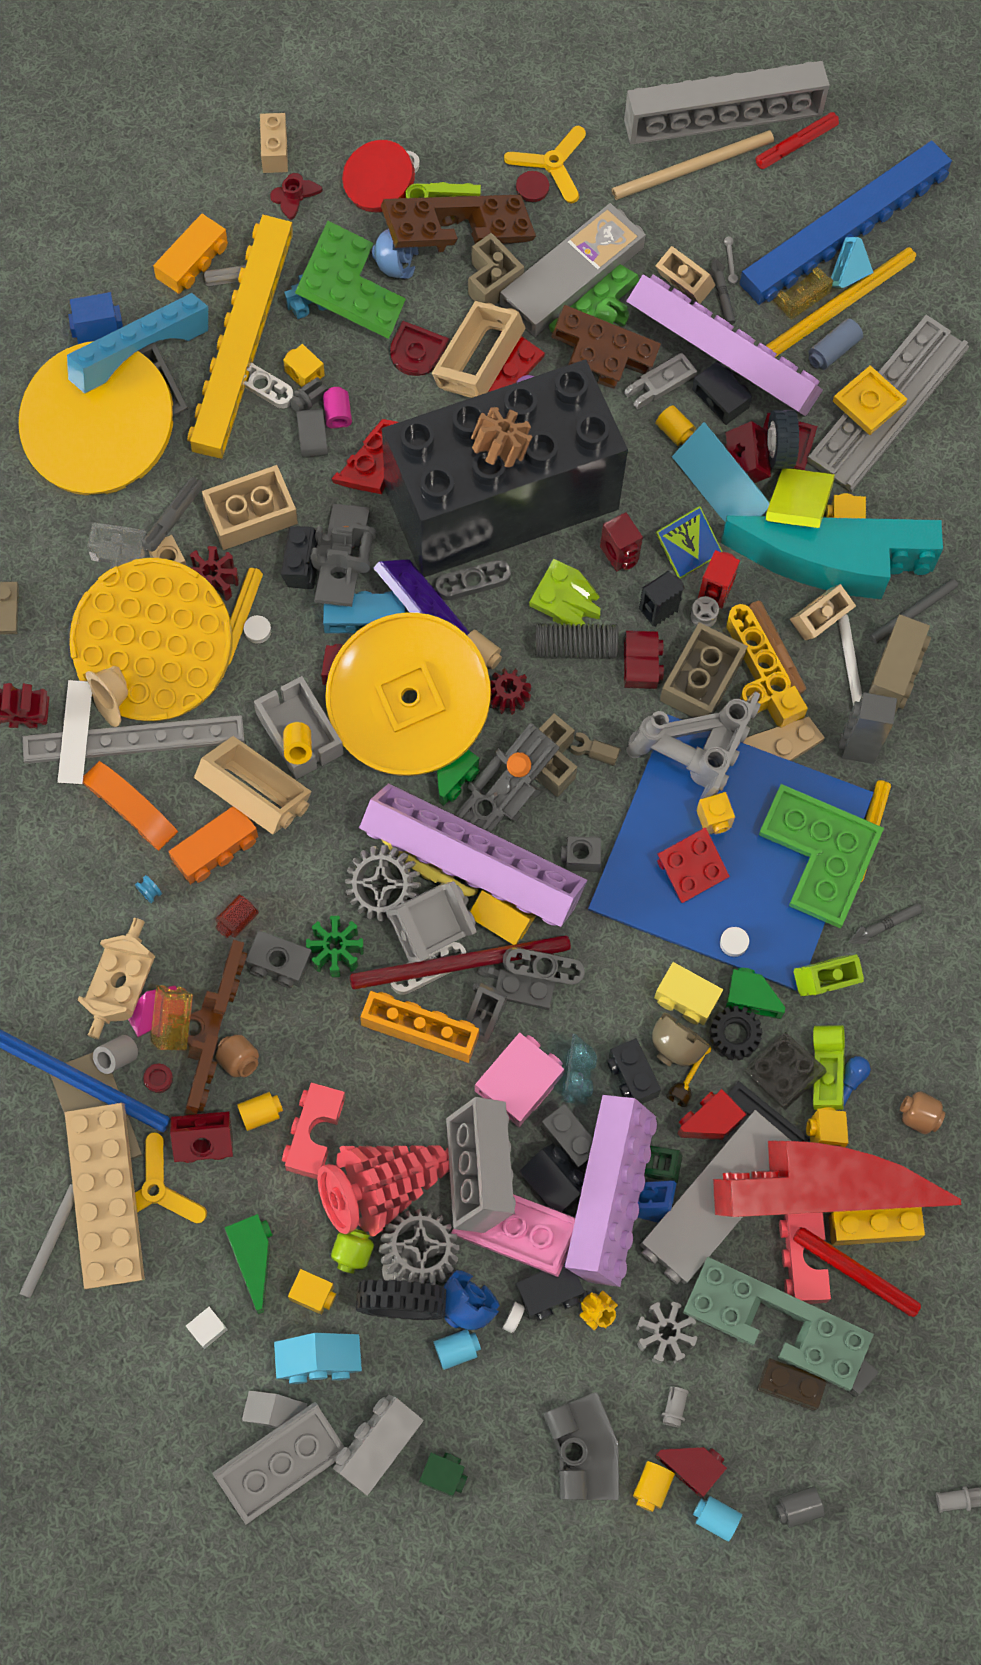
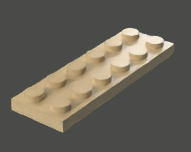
[65,1103,145,1289]

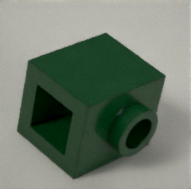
[419,1452,468,1498]

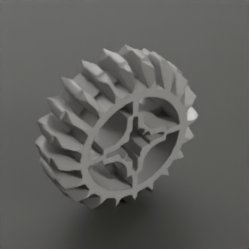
[345,845,421,921]
[379,1208,459,1285]

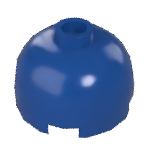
[443,1270,500,1330]

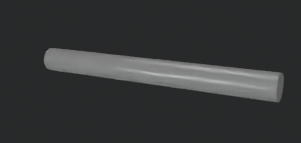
[19,1184,75,1298]

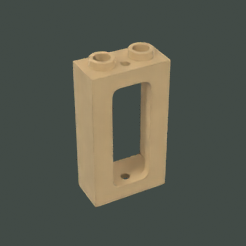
[432,301,526,398]
[194,736,312,834]

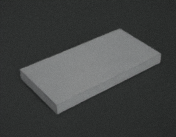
[212,1402,345,1525]

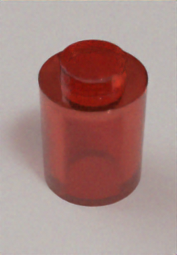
[215,894,259,938]

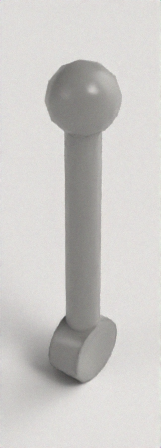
[724,236,738,284]

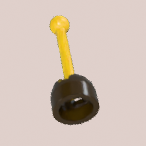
[666,1044,711,1107]

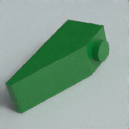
[225,1214,273,1314]

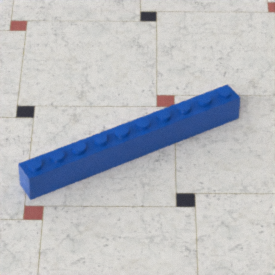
[739,141,952,305]

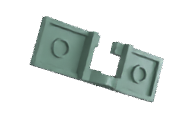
[683,1257,874,1391]

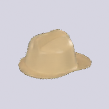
[86,666,128,727]

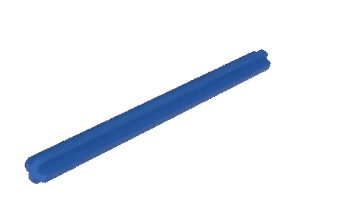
[0,1029,171,1132]

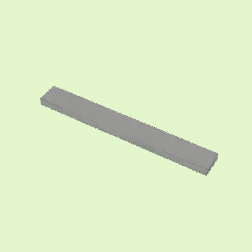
[23,715,245,764]

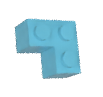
[274,1333,362,1384]

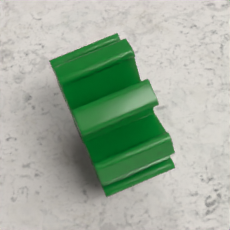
[306,916,364,977]

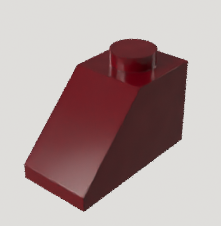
[654,1447,727,1498]

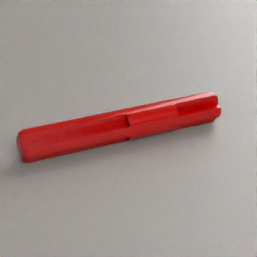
[756,112,839,169]

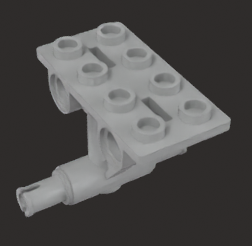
[626,691,761,799]

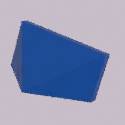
[637,1181,677,1223]

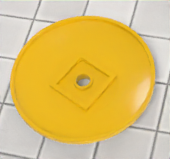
[326,613,491,776]

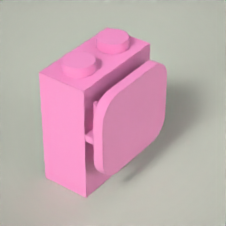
[475,1033,564,1127]

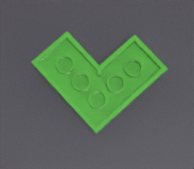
[295,221,406,339]
[759,784,884,929]

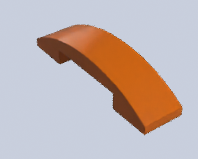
[83,761,178,851]

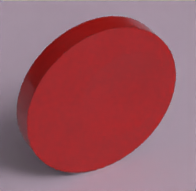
[342,140,415,212]

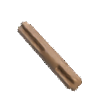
[749,601,806,695]

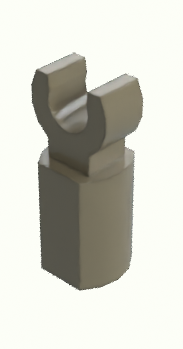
[570,733,620,766]

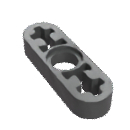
[436,560,511,600]
[503,947,585,985]

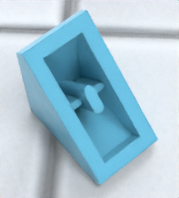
[828,237,873,288]

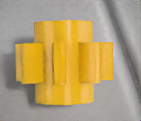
[579,1291,618,1330]

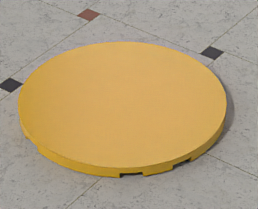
[19,341,173,495]
[70,558,233,721]

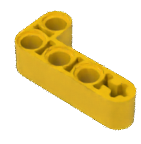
[726,604,791,713]

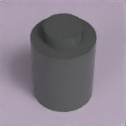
[775,1486,824,1528]

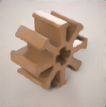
[471,407,532,467]

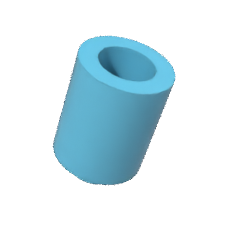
[433,1329,481,1370]
[693,1496,742,1542]

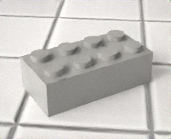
[446,1097,516,1233]

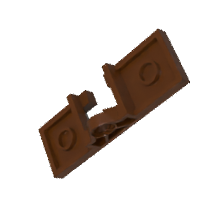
[381,195,536,252]
[180,940,247,1116]

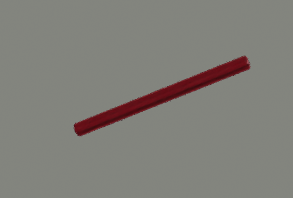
[350,935,571,990]

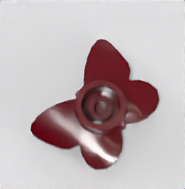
[270,173,323,220]

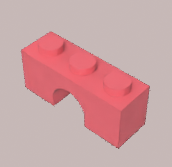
[282,1083,345,1179]
[779,1212,831,1304]

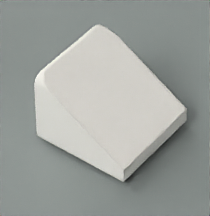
[186,1307,228,1349]

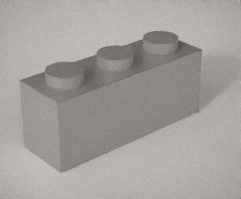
[333,1395,424,1496]

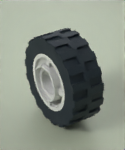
[767,410,799,469]

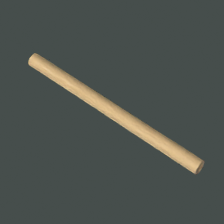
[612,130,774,200]

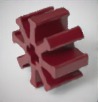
[186,546,239,601]
[0,683,49,728]

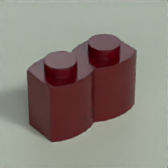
[624,631,664,689]

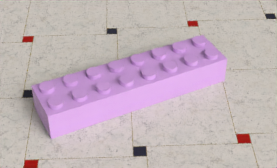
[626,274,823,416]
[359,784,587,927]

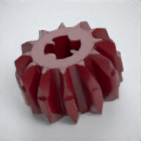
[490,667,531,715]

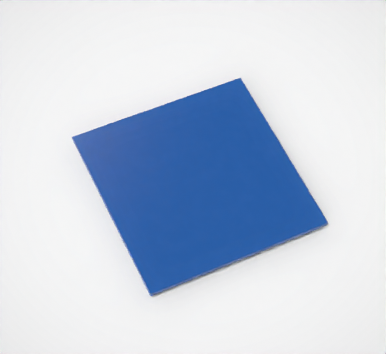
[588,714,874,992]

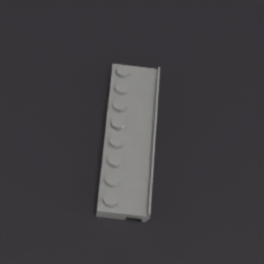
[807,315,969,493]

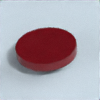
[516,171,549,202]

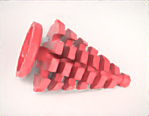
[317,1145,449,1237]

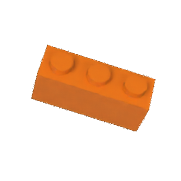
[168,806,258,885]

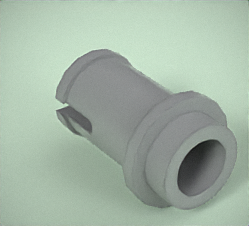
[661,1386,689,1428]

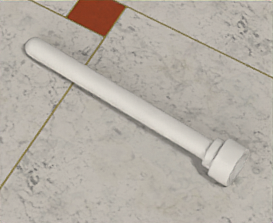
[838,614,862,706]

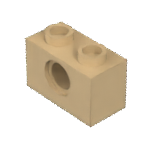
[260,113,288,173]
[656,246,715,304]
[790,584,856,640]

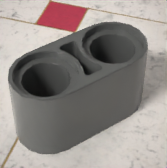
[296,408,328,458]

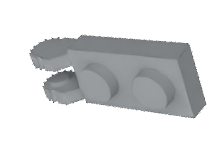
[624,353,697,409]

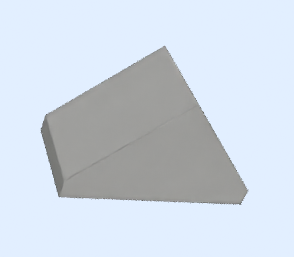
[242,1391,308,1429]

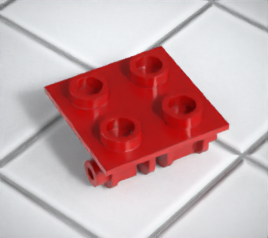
[657,827,730,903]

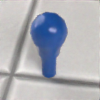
[844,1056,871,1106]

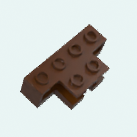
[551,305,661,389]

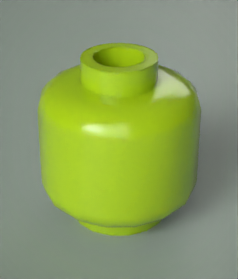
[331,1229,374,1274]

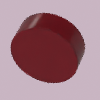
[143,1063,173,1093]

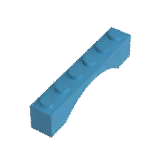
[67,293,208,393]

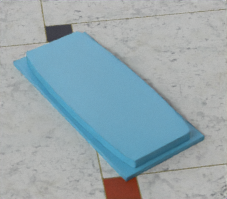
[672,422,770,521]

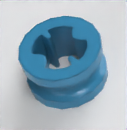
[135,875,162,903]

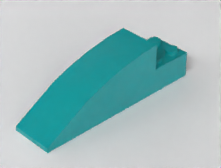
[721,515,943,599]

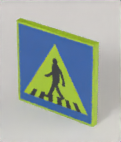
[655,506,723,578]

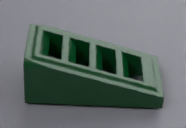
[644,1146,683,1183]

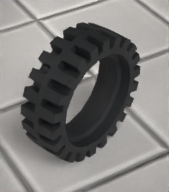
[356,1279,446,1320]

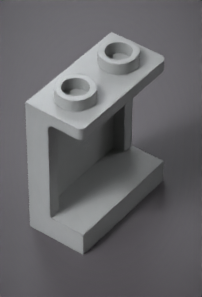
[387,881,477,963]

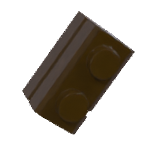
[757,1358,827,1411]

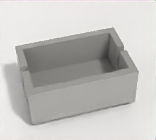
[254,676,344,780]

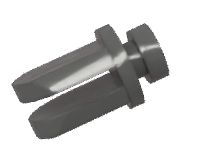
[289,377,328,411]

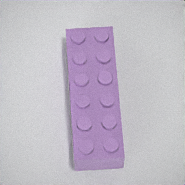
[565,1095,657,1287]

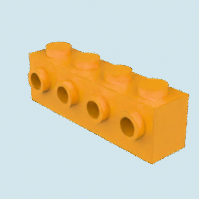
[360,991,479,1063]

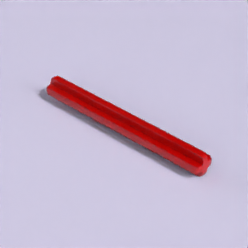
[793,1227,921,1317]

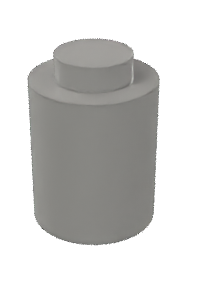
[93,1035,138,1074]

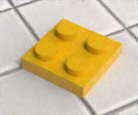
[833,366,908,435]

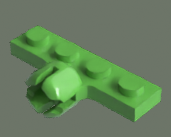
[549,264,639,333]

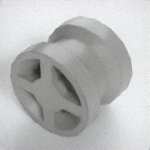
[690,596,719,627]

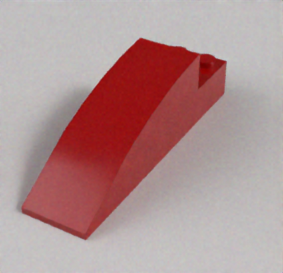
[713,1141,961,1217]

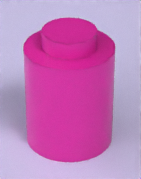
[323,387,352,429]

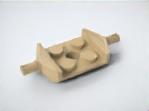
[78,918,155,1039]

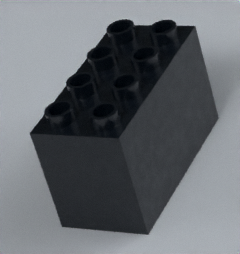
[382,359,628,578]

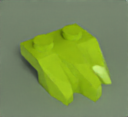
[529,559,601,628]

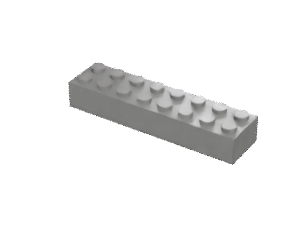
[624,61,830,145]

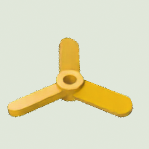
[504,126,586,204]
[135,1133,207,1223]

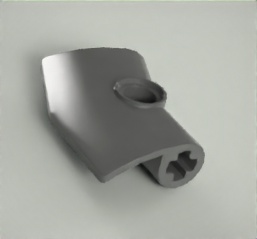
[543,1392,619,1500]

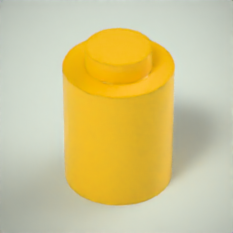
[655,405,696,446]
[283,722,312,765]
[237,1091,283,1131]
[633,1461,675,1512]

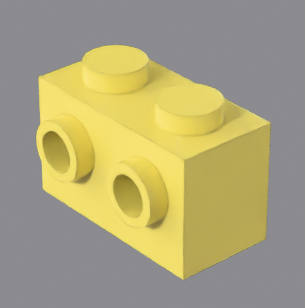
[654,962,723,1025]

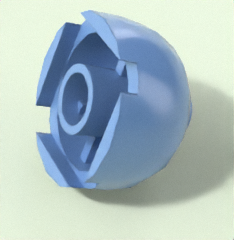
[372,228,418,279]

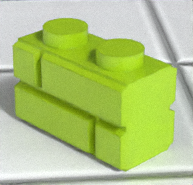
[794,954,864,996]

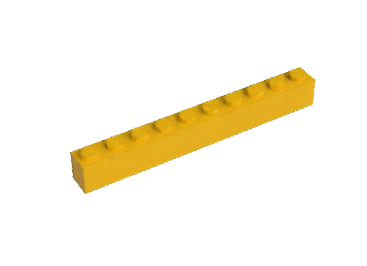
[187,214,293,459]

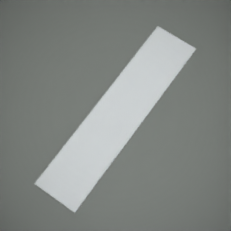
[57,680,92,784]

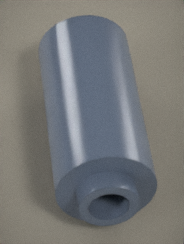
[809,318,863,370]

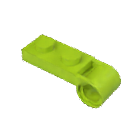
[406,182,481,198]
[813,1025,845,1110]

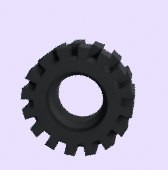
[709,1006,763,1061]

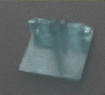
[562,1034,597,1105]

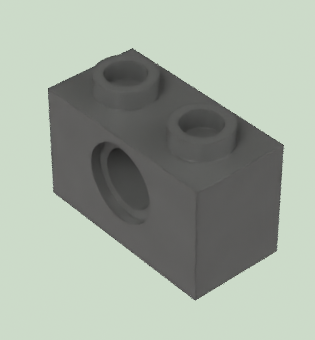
[246,930,313,988]

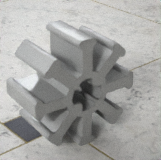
[636,1302,697,1364]

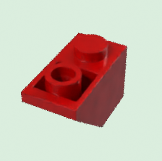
[677,1089,746,1140]

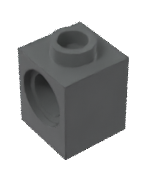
[561,836,601,872]

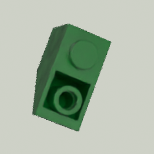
[436,750,480,806]

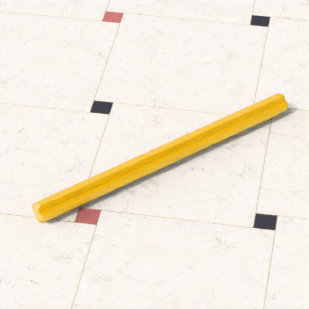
[766,247,916,357]

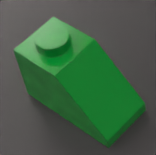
[725,968,785,1019]

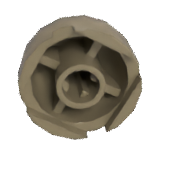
[652,1012,710,1066]

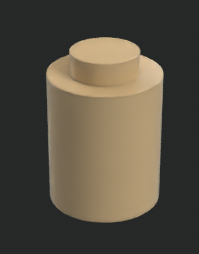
[467,630,502,669]

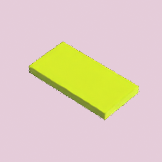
[766,469,835,528]

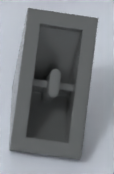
[466,984,507,1043]

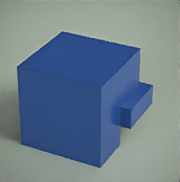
[68,292,123,344]

